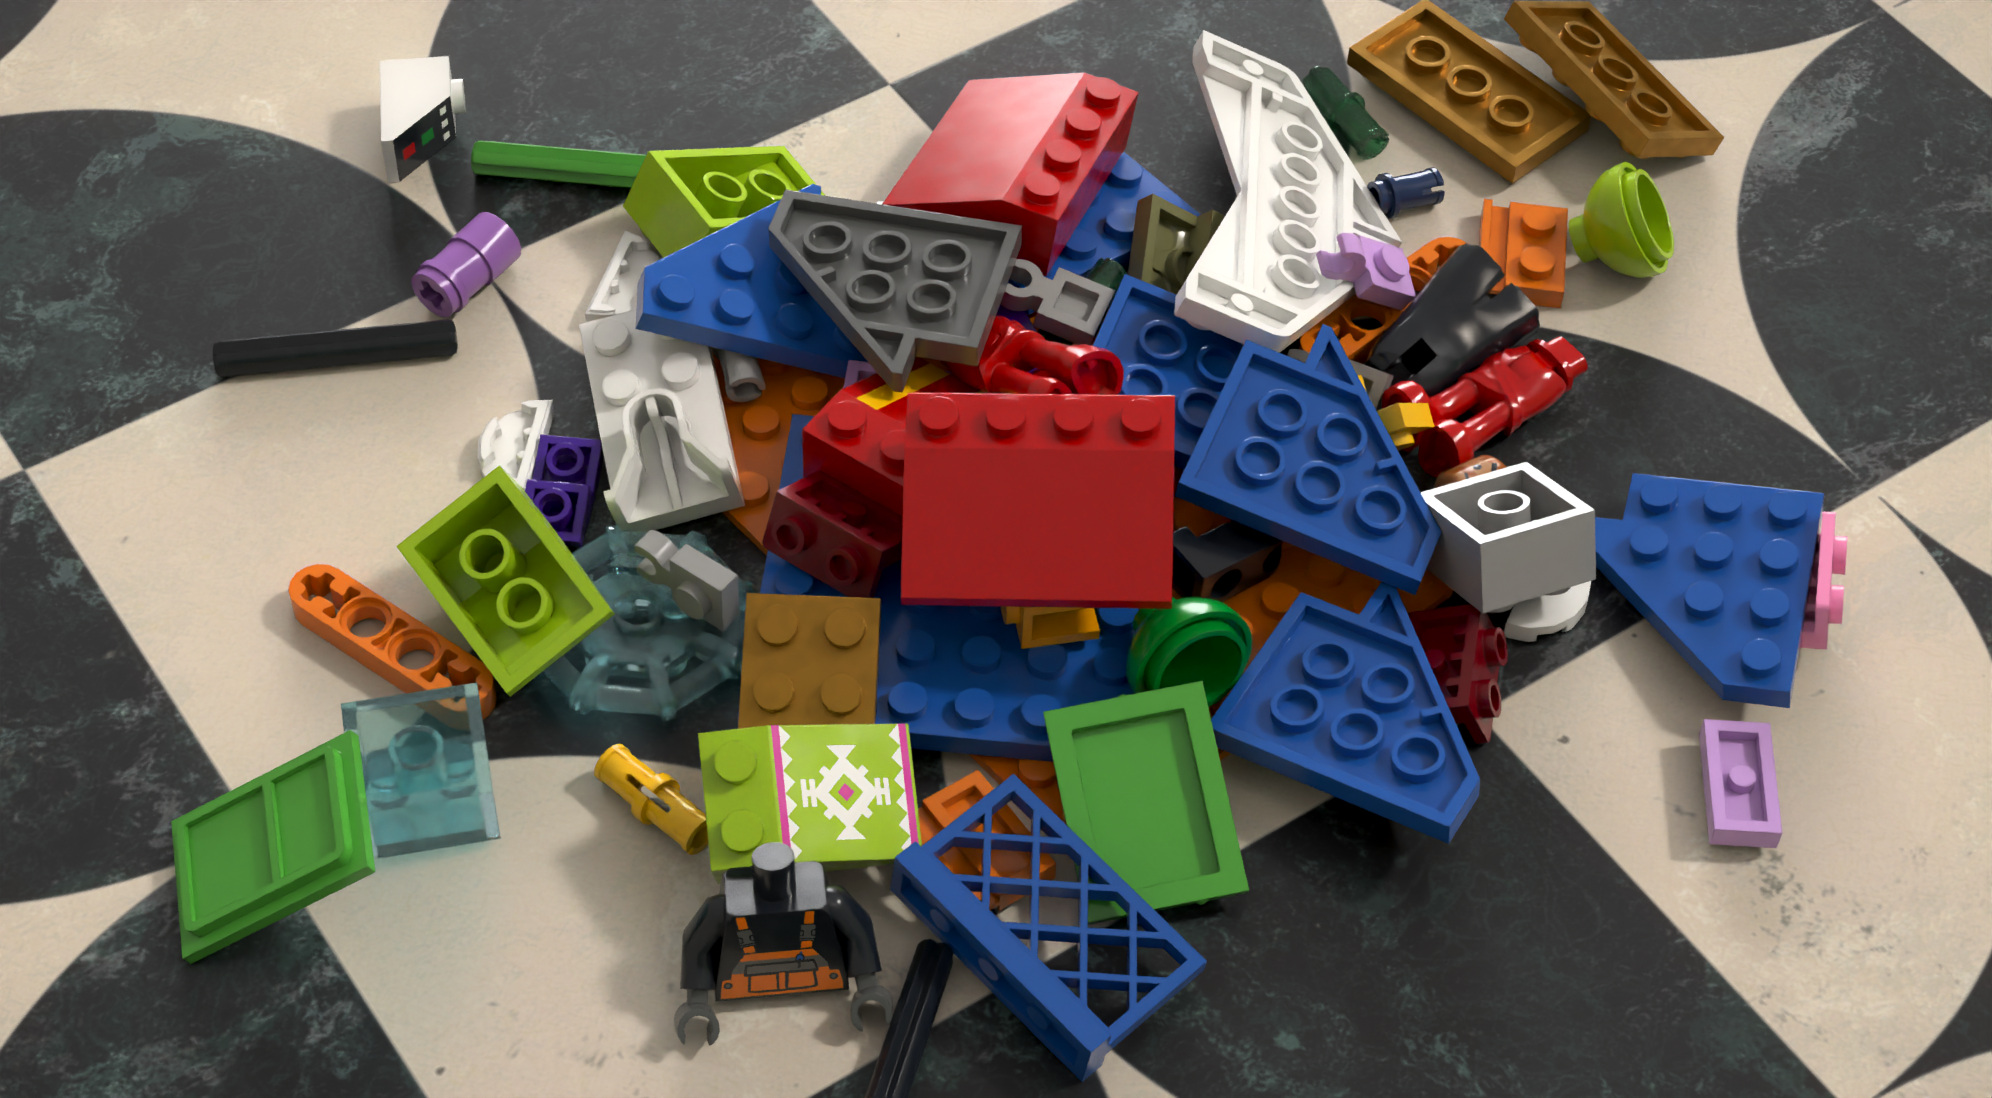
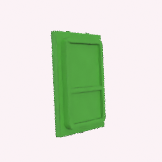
[1043,681,1249,925]
[171,730,376,964]

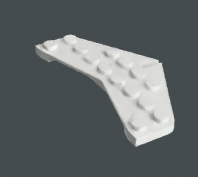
[1174,30,1402,353]

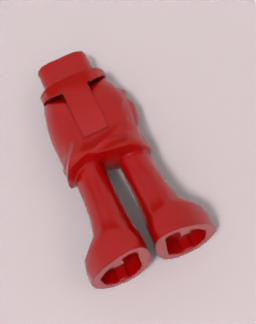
[940,315,1124,395]
[1382,336,1588,478]

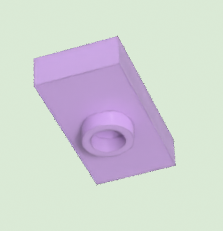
[1699,719,1782,848]

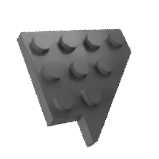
[768,189,1022,393]

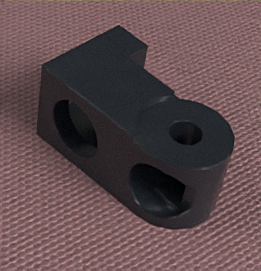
[1172,520,1283,602]

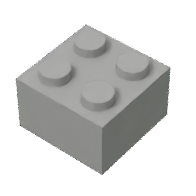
[1421,462,1596,614]

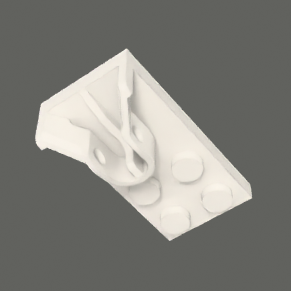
[579,309,745,539]

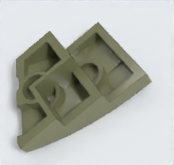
[1128,194,1225,295]

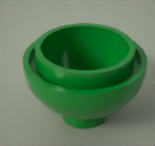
[1126,597,1252,707]

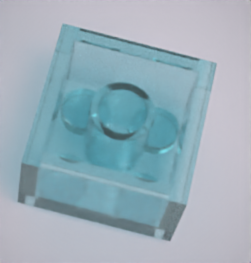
[341,683,501,859]

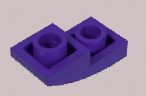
[525,434,604,547]

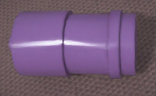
[412,212,521,317]

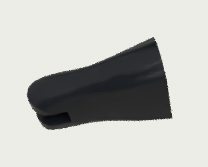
[1364,243,1540,397]

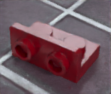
[762,470,902,598]
[1408,604,1508,744]

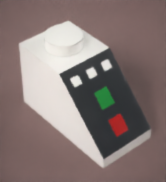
[379,56,466,183]

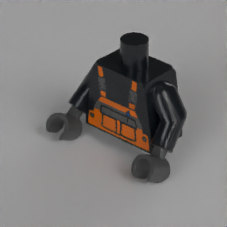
[674,842,893,1045]

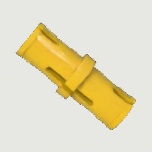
[594,743,709,855]

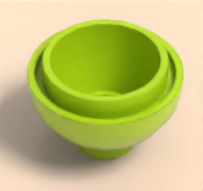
[1569,162,1674,278]

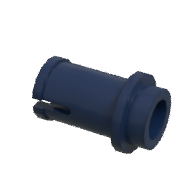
[1367,167,1445,219]

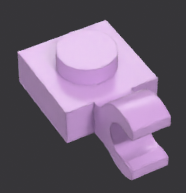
[1316,233,1416,310]

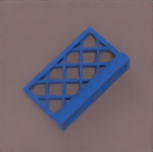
[890,774,1207,1082]

